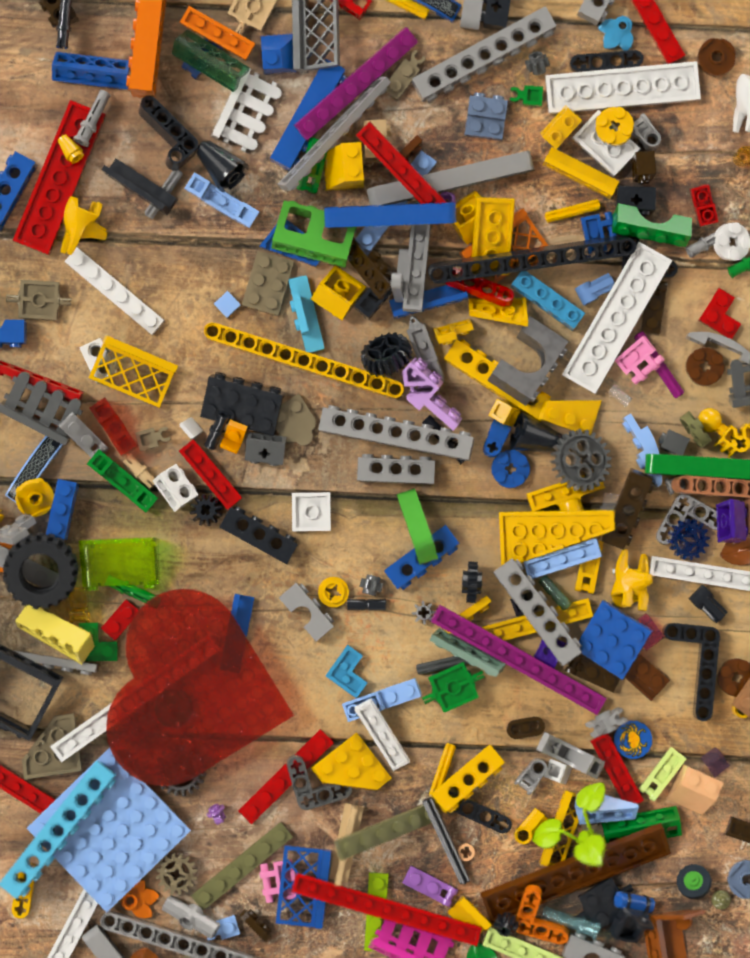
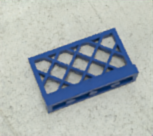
[275,845,331,929]

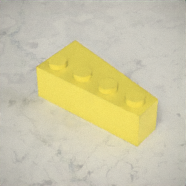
[15,605,95,665]

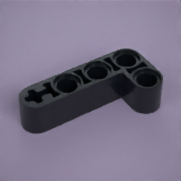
[138,96,198,171]

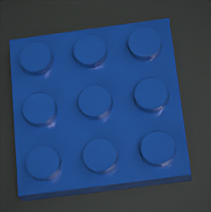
[579,600,653,680]

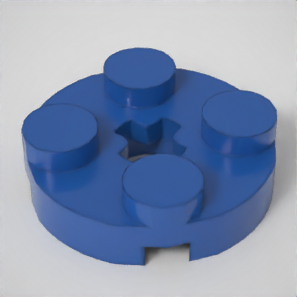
[491,450,530,488]

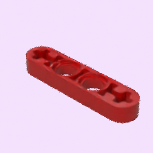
[445,267,514,307]

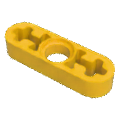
[12,862,36,919]

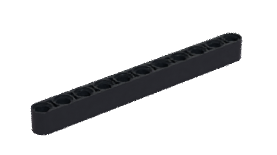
[428,235,636,283]

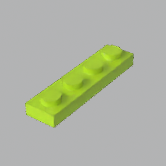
[364,872,388,951]

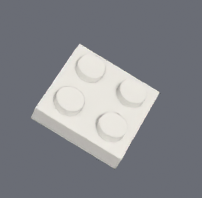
[292,492,331,532]

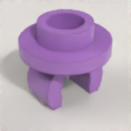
[207,803,226,825]

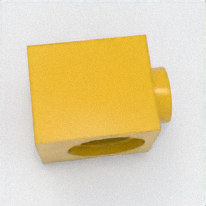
[488,399,521,427]

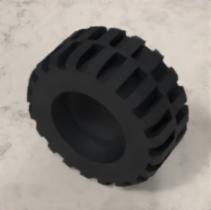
[3,532,79,610]

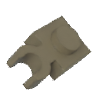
[135,427,171,452]

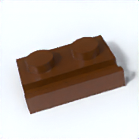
[400,135,423,160]
[625,655,670,701]

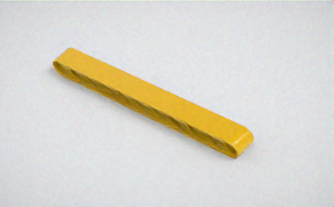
[204,322,404,399]

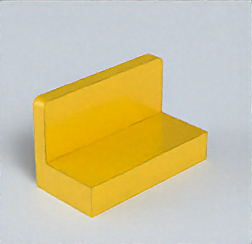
[448,895,492,934]

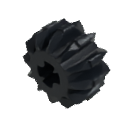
[190,494,222,527]

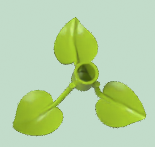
[532,783,605,866]

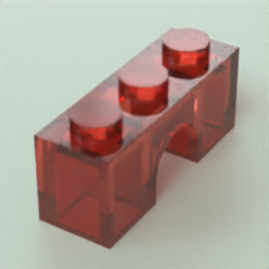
[89,397,139,457]

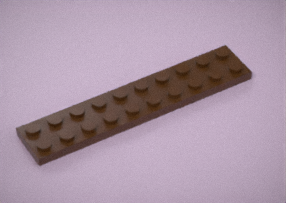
[480,823,671,923]

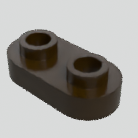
[506,716,545,739]
[239,909,272,942]

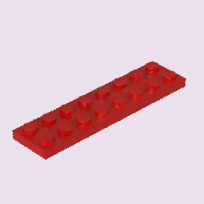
[13,100,106,255]

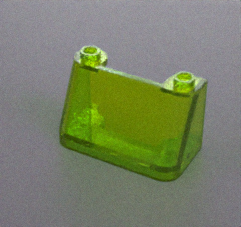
[79,538,160,591]

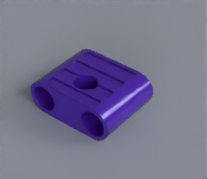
[534,639,566,668]

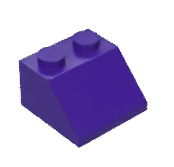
[716,499,748,543]

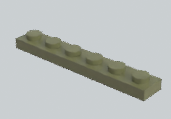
[334,803,436,860]
[191,822,293,911]

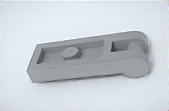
[58,412,109,458]

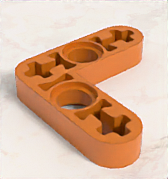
[515,885,569,944]

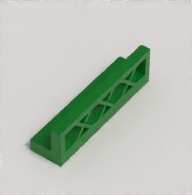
[601,806,682,844]

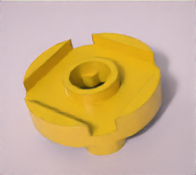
[595,107,634,146]
[15,478,54,517]

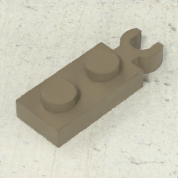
[386,50,426,101]

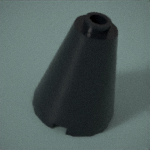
[197,141,248,192]
[510,413,563,453]

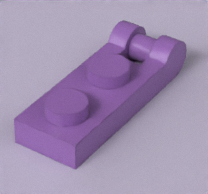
[402,865,459,907]

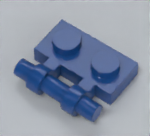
[580,212,618,254]

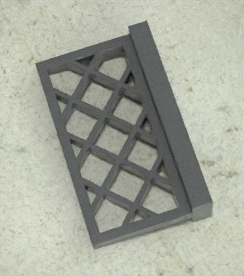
[292,0,340,74]

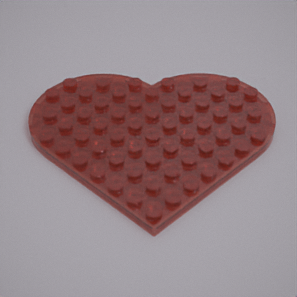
[106,589,294,786]

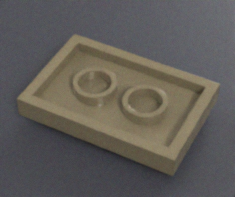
[242,251,294,317]

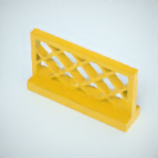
[88,335,178,408]

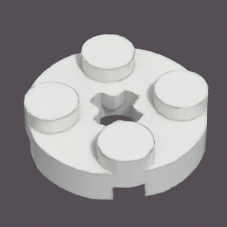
[714,222,750,261]

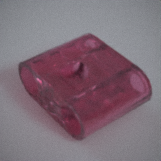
[637,613,665,651]

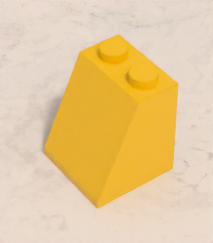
[324,142,364,191]

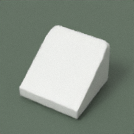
[179,417,203,440]
[544,759,572,784]

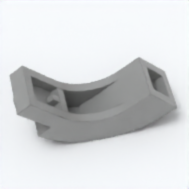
[536,732,605,779]

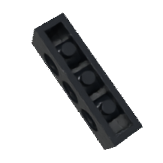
[220,506,298,565]

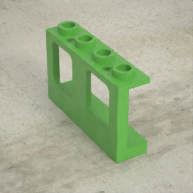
[272,200,357,268]

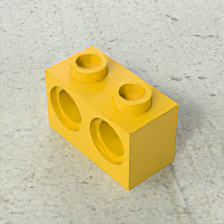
[540,105,582,149]

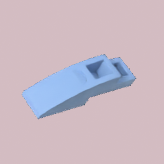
[622,413,662,488]
[342,678,422,722]

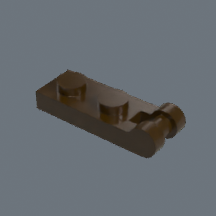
[640,281,667,335]
[565,656,620,693]

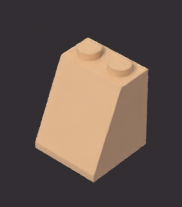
[667,764,724,815]

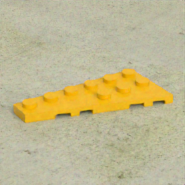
[499,510,615,566]

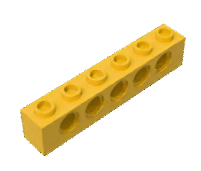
[444,339,551,421]

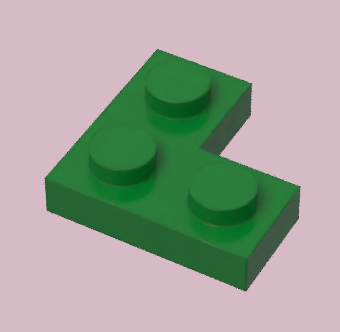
[79,623,118,661]

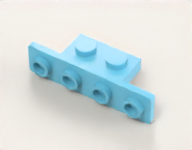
[289,275,324,353]

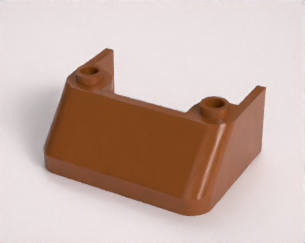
[644,910,706,958]

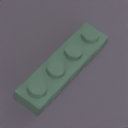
[429,628,506,677]

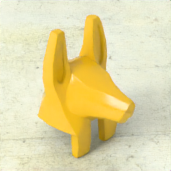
[60,196,107,255]
[611,549,652,611]

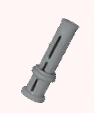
[73,90,111,147]

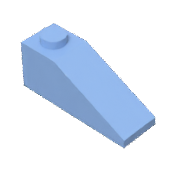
[574,794,639,824]

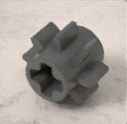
[525,51,550,75]
[359,574,383,596]

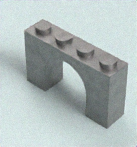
[487,316,569,406]

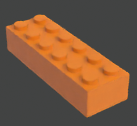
[126,0,166,98]

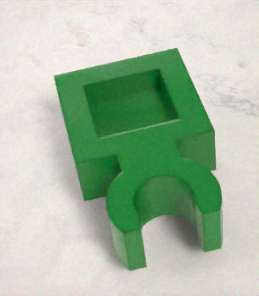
[510,85,543,107]

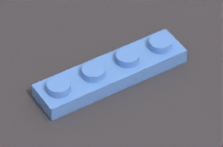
[523,538,603,579]

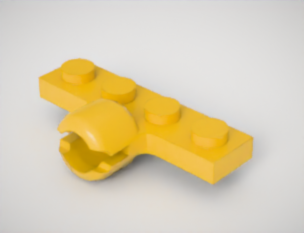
[526,475,605,511]

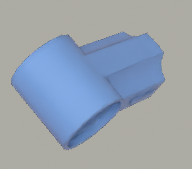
[575,273,615,306]

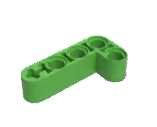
[397,488,438,565]

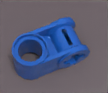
[483,419,512,458]

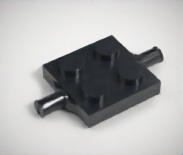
[574,877,634,931]

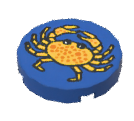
[614,720,652,759]

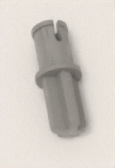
[685,232,716,258]

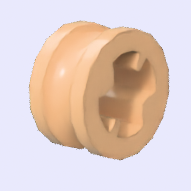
[457,843,475,861]

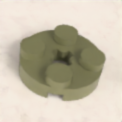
[680,411,712,448]

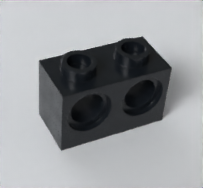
[354,287,392,320]

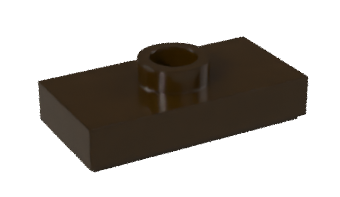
[724,816,750,843]

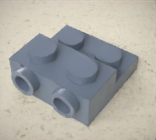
[464,93,508,141]

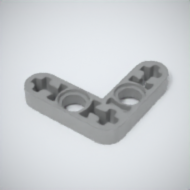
[391,249,409,303]
[656,494,717,544]

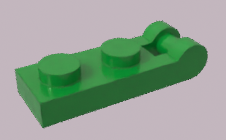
[296,138,327,194]

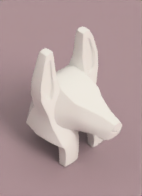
[733,74,750,133]

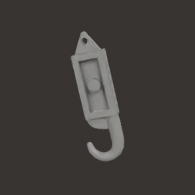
[407,315,444,381]

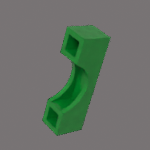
[612,203,692,247]

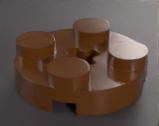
[697,38,736,77]
[685,347,724,386]
[717,658,750,697]

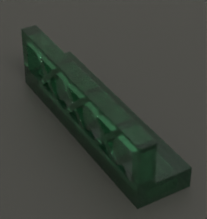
[171,29,250,92]

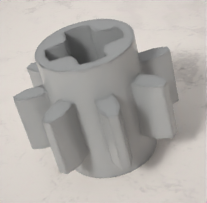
[412,601,435,625]

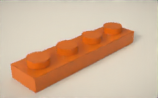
[180,6,256,61]

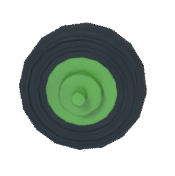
[677,864,712,899]

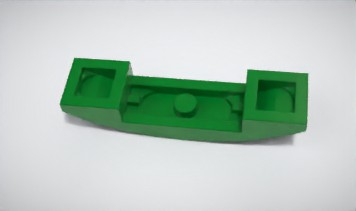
[87,449,158,513]

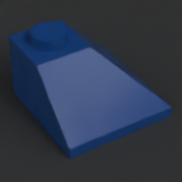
[261,34,297,74]

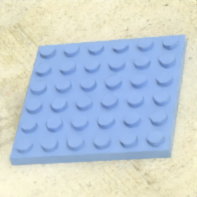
[27,747,191,913]

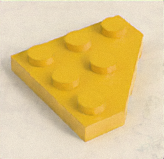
[311,732,392,791]

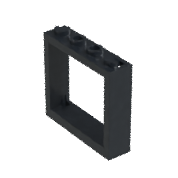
[0,644,64,741]

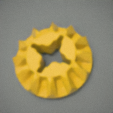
[318,577,349,607]

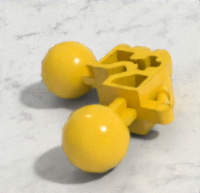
[698,408,750,458]

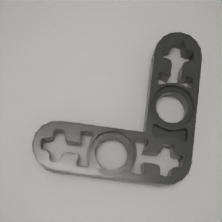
[286,755,352,810]

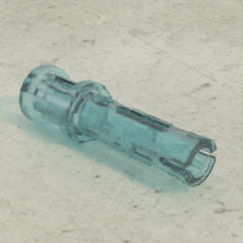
[542,906,601,940]

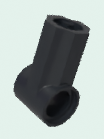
[688,585,728,624]

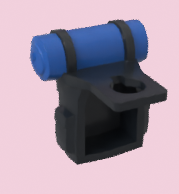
[610,891,655,943]

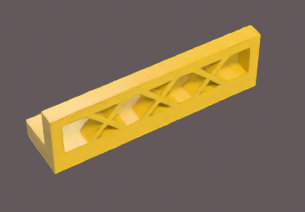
[543,147,619,199]
[539,789,579,867]

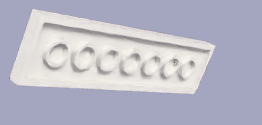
[545,61,701,114]
[562,242,672,394]

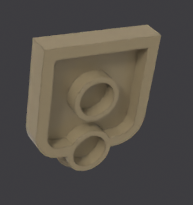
[276,394,316,446]

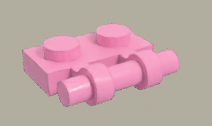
[615,336,665,384]
[259,859,296,903]

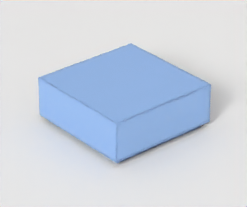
[214,291,241,318]

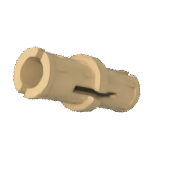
[123,454,155,490]

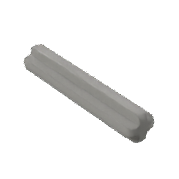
[144,170,183,219]

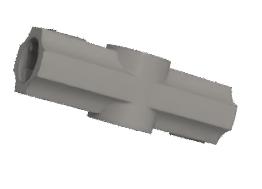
[162,895,220,939]

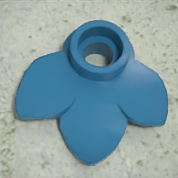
[598,16,633,51]

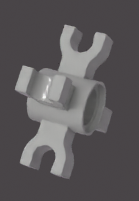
[585,707,628,738]

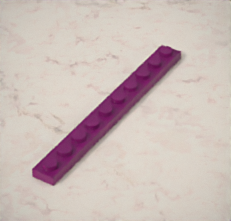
[430,604,607,715]

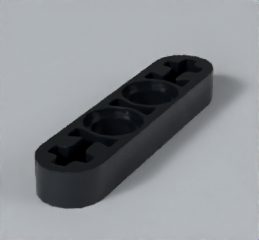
[569,50,644,73]
[449,791,512,834]

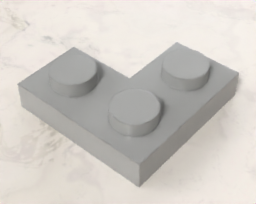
[0,514,37,545]

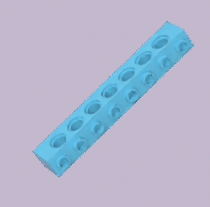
[0,760,116,899]

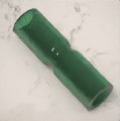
[538,575,572,611]

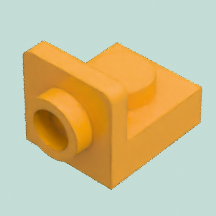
[220,420,248,454]

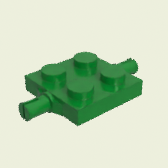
[422,662,485,713]

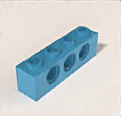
[511,271,585,331]

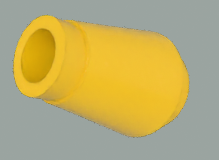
[58,134,84,164]

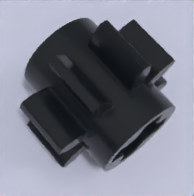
[493,912,519,937]

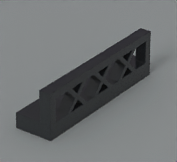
[101,159,178,215]

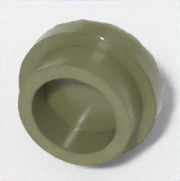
[711,890,731,910]

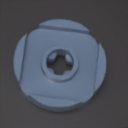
[727,859,750,899]

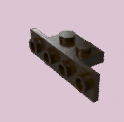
[348,237,392,300]

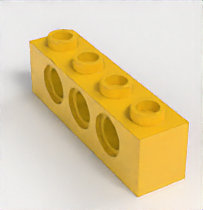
[429,745,505,813]

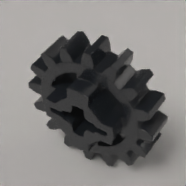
[462,561,482,603]

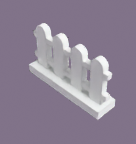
[211,66,281,152]

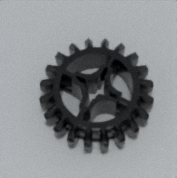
[360,332,412,377]

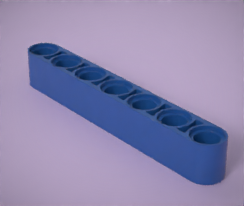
[324,203,457,228]

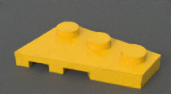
[469,297,528,327]
[538,400,602,435]

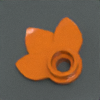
[120,880,159,918]

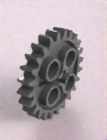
[550,429,612,492]

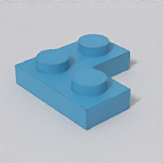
[325,645,368,698]

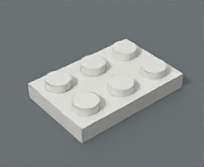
[572,110,640,177]

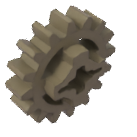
[156,852,198,895]

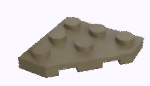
[22,713,83,780]

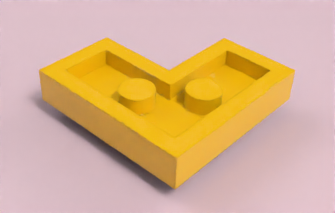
[433,318,474,345]

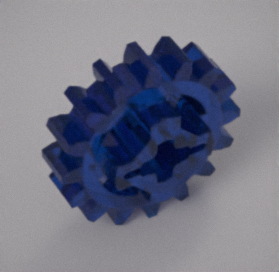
[667,518,710,561]

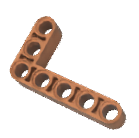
[671,476,750,537]

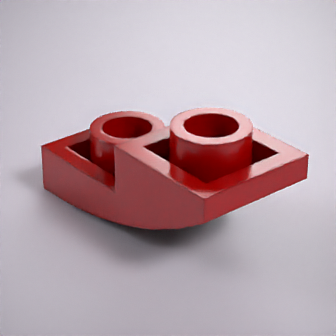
[689,184,719,227]

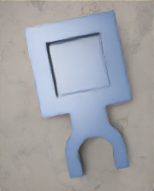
[207,915,240,941]

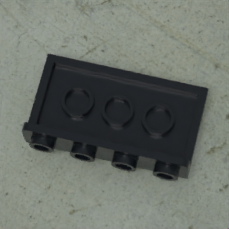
[200,372,285,436]

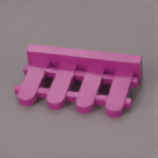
[368,920,454,958]

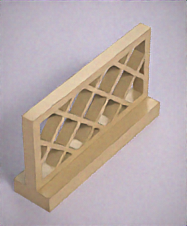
[329,802,364,886]

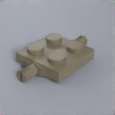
[6,280,72,321]

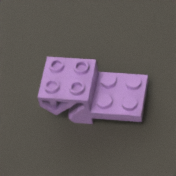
[403,357,463,431]

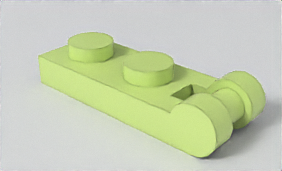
[638,747,686,801]

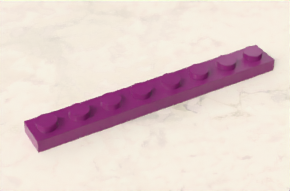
[294,27,418,140]

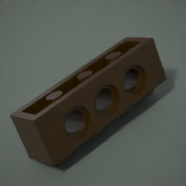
[602,468,655,550]

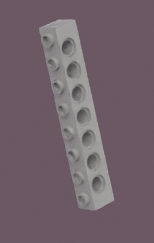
[412,6,557,102]
[318,405,475,461]

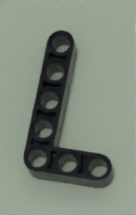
[662,623,720,721]

